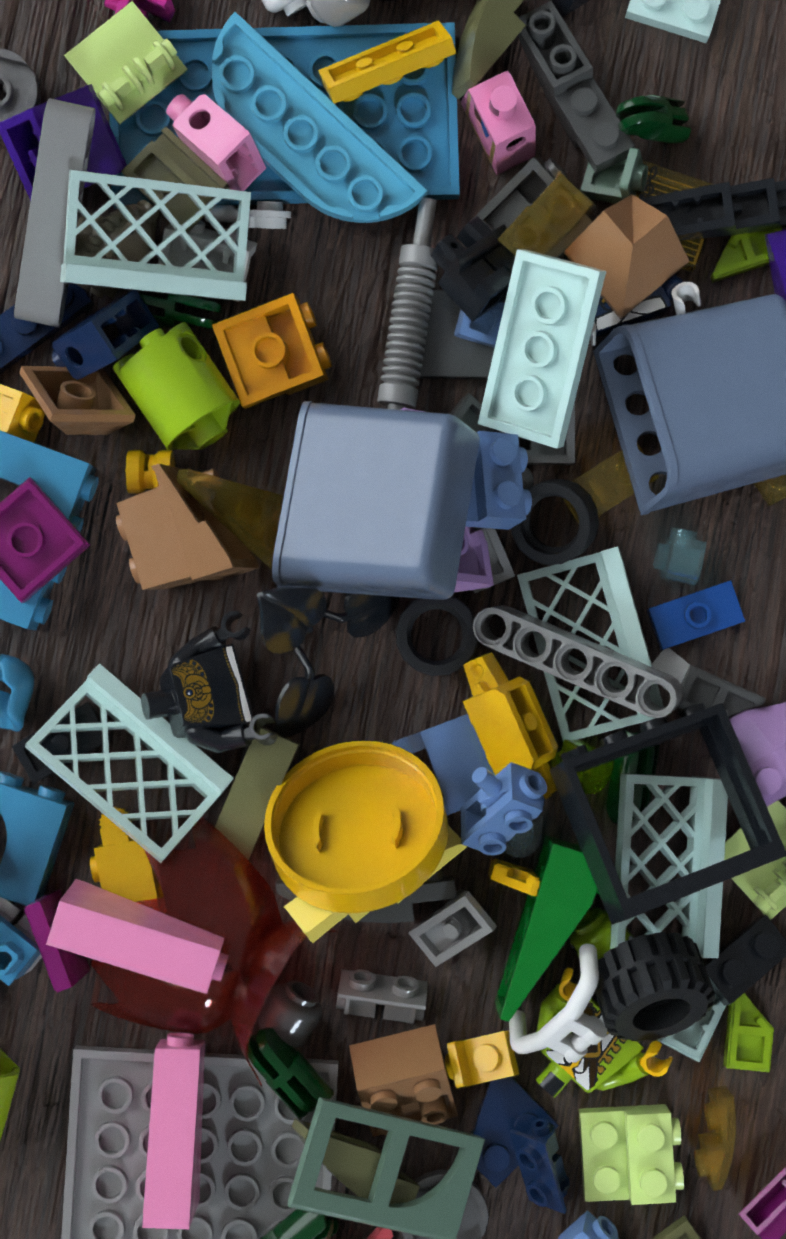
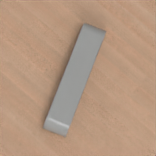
[14,98,95,328]
[473,605,683,718]

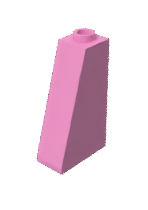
[46,879,229,994]
[142,1032,205,1230]

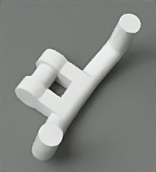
[509,944,607,1063]

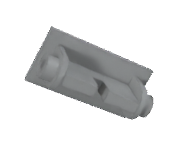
[336,969,428,1024]

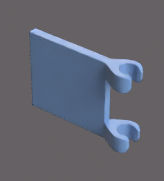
[391,714,495,815]

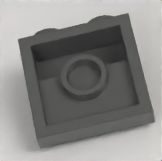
[473,157,597,258]

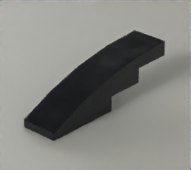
[641,178,786,241]

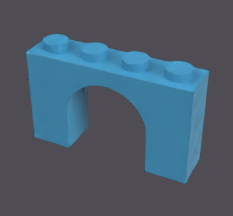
[0,431,99,630]
[0,771,75,906]

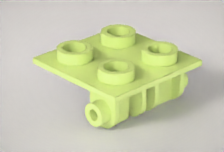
[64,1,188,124]
[724,800,786,920]

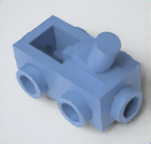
[461,762,547,855]

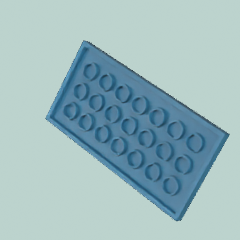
[109,22,460,209]

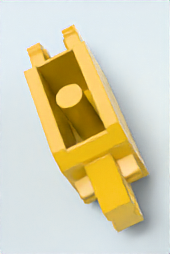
[462,652,558,799]
[90,806,167,914]

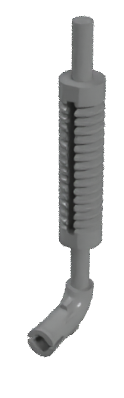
[377,198,438,410]

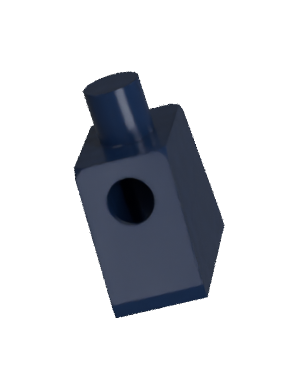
[52,290,159,380]

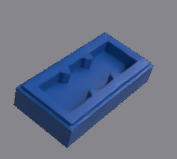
[647,580,745,650]

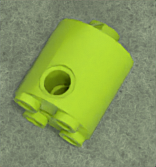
[112,322,240,451]

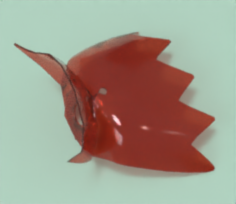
[91,809,338,1086]

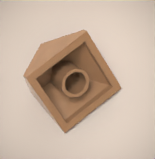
[564,194,689,319]
[20,366,136,435]

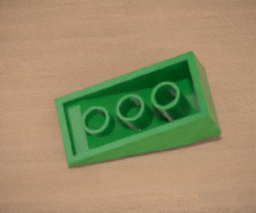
[495,835,599,1022]

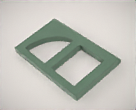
[288,1097,485,1239]

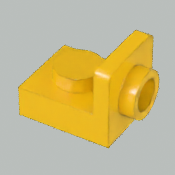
[0,384,45,443]
[445,1030,519,1088]

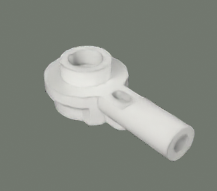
[205,201,291,229]

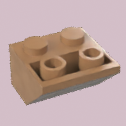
[349,1024,458,1137]

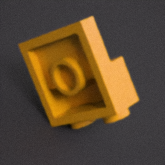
[212,293,332,409]

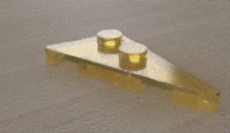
[177,469,284,570]

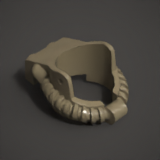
[75,200,159,299]

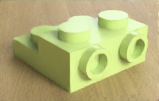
[578,1104,684,1205]

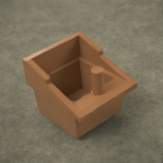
[116,464,259,590]

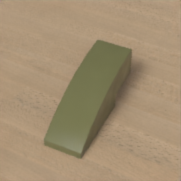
[452,0,526,99]
[208,727,300,863]
[292,1118,420,1204]

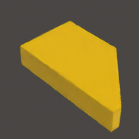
[488,858,541,897]

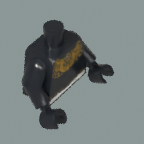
[141,611,277,753]

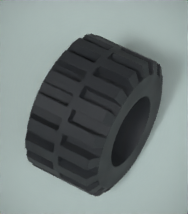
[595,932,715,1041]

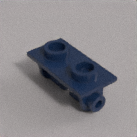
[510,1118,570,1214]

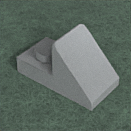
[408,889,497,967]

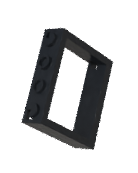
[549,703,786,924]

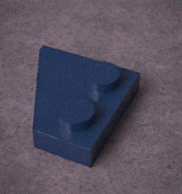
[471,1076,559,1188]

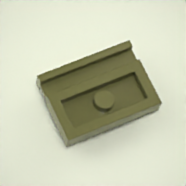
[121,126,230,234]

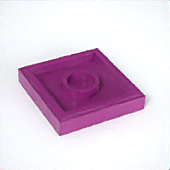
[0,477,91,603]
[24,889,90,993]

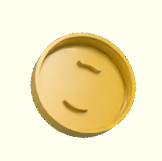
[264,741,448,913]

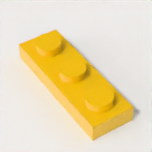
[318,20,456,104]

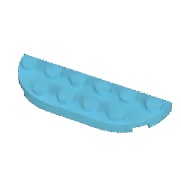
[212,12,428,223]

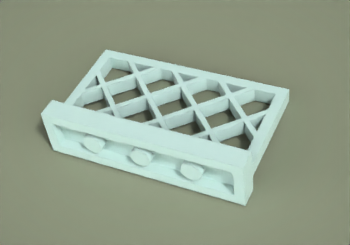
[60,170,251,301]
[517,546,666,743]
[25,663,234,863]
[610,774,728,958]

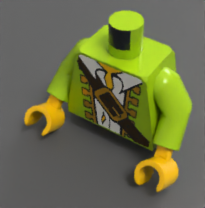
[536,968,673,1098]

